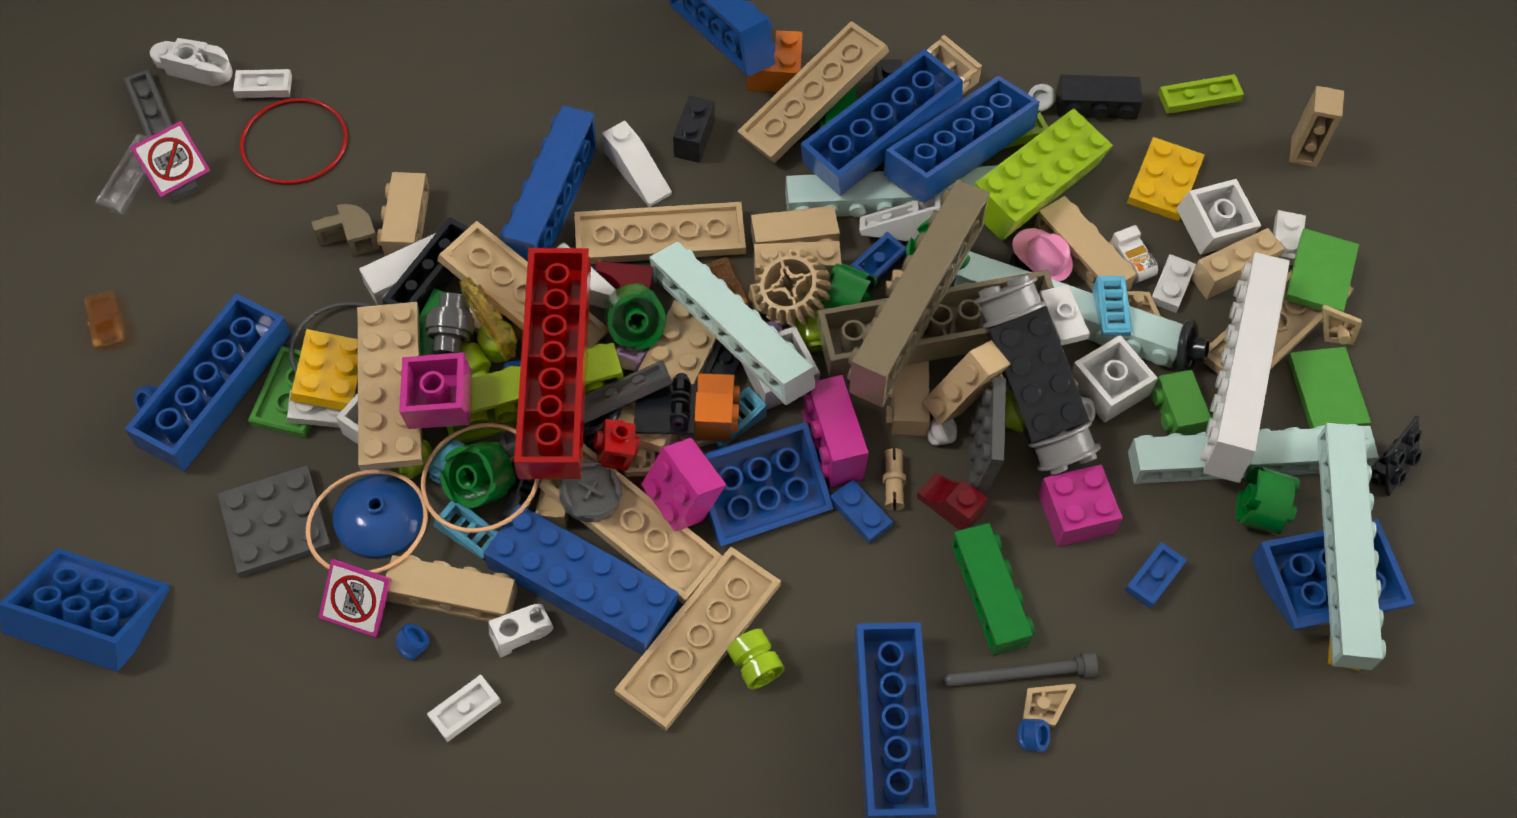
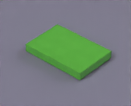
[1284,228,1359,312]
[248,346,312,438]
[1287,347,1371,429]

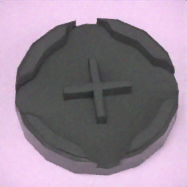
[559,462,622,522]

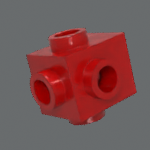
[593,419,640,471]

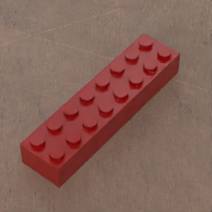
[514,248,591,479]

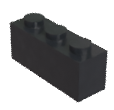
[1056,74,1143,120]

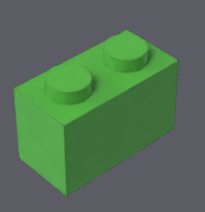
[1151,370,1211,436]

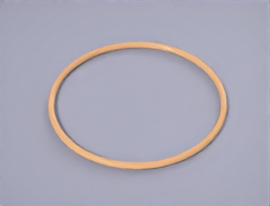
[421,423,540,533]
[306,469,428,573]

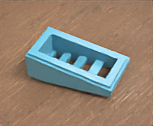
[1092,276,1132,336]
[716,387,767,448]
[433,501,498,560]

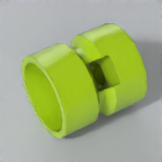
[727,629,785,690]

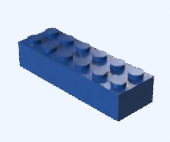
[669,0,775,77]
[801,48,963,196]
[884,75,1040,203]
[501,105,597,262]
[125,293,292,472]
[483,504,679,655]
[854,622,936,818]

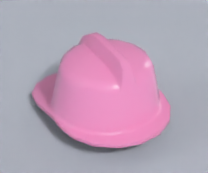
[1012,228,1073,282]

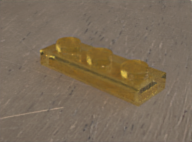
[459,276,517,361]

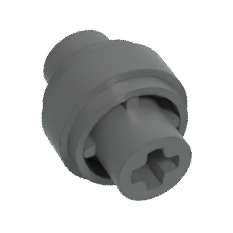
[425,293,475,355]

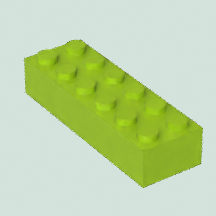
[973,108,1113,241]
[446,343,623,443]

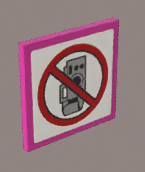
[130,121,210,197]
[318,559,391,637]

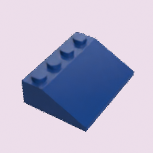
[703,422,834,546]
[1251,519,1415,631]
[0,548,170,672]

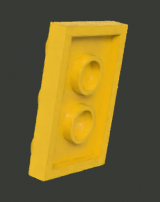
[1127,137,1205,222]
[290,329,358,411]

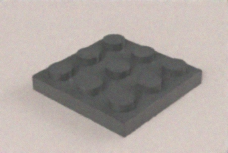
[967,377,1006,496]
[217,465,332,578]

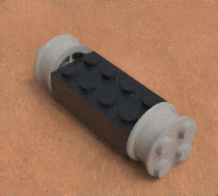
[973,274,1101,475]

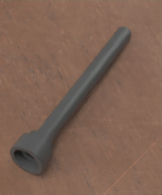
[943,651,1098,687]

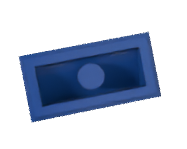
[850,232,906,292]

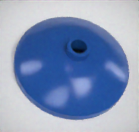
[333,474,423,559]

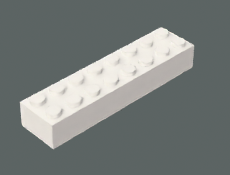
[1200,252,1290,483]

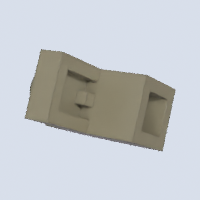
[312,204,380,256]

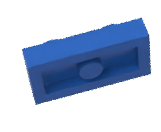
[830,479,893,544]
[1125,542,1187,609]

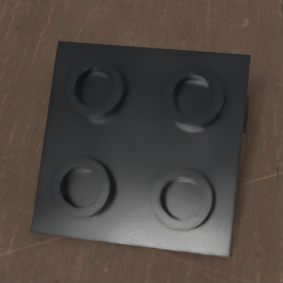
[634,373,698,435]
[1370,416,1422,496]

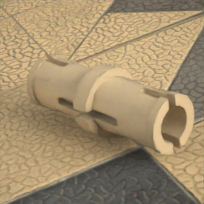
[883,448,906,511]

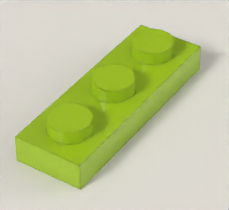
[1158,74,1244,114]

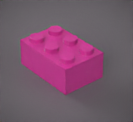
[801,375,869,488]

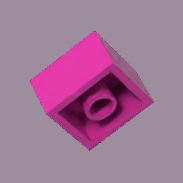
[399,353,472,429]
[641,438,726,532]
[1038,464,1123,547]

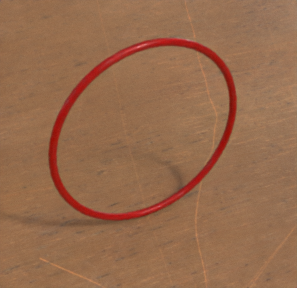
[240,98,348,185]

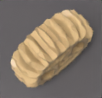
[752,248,832,327]

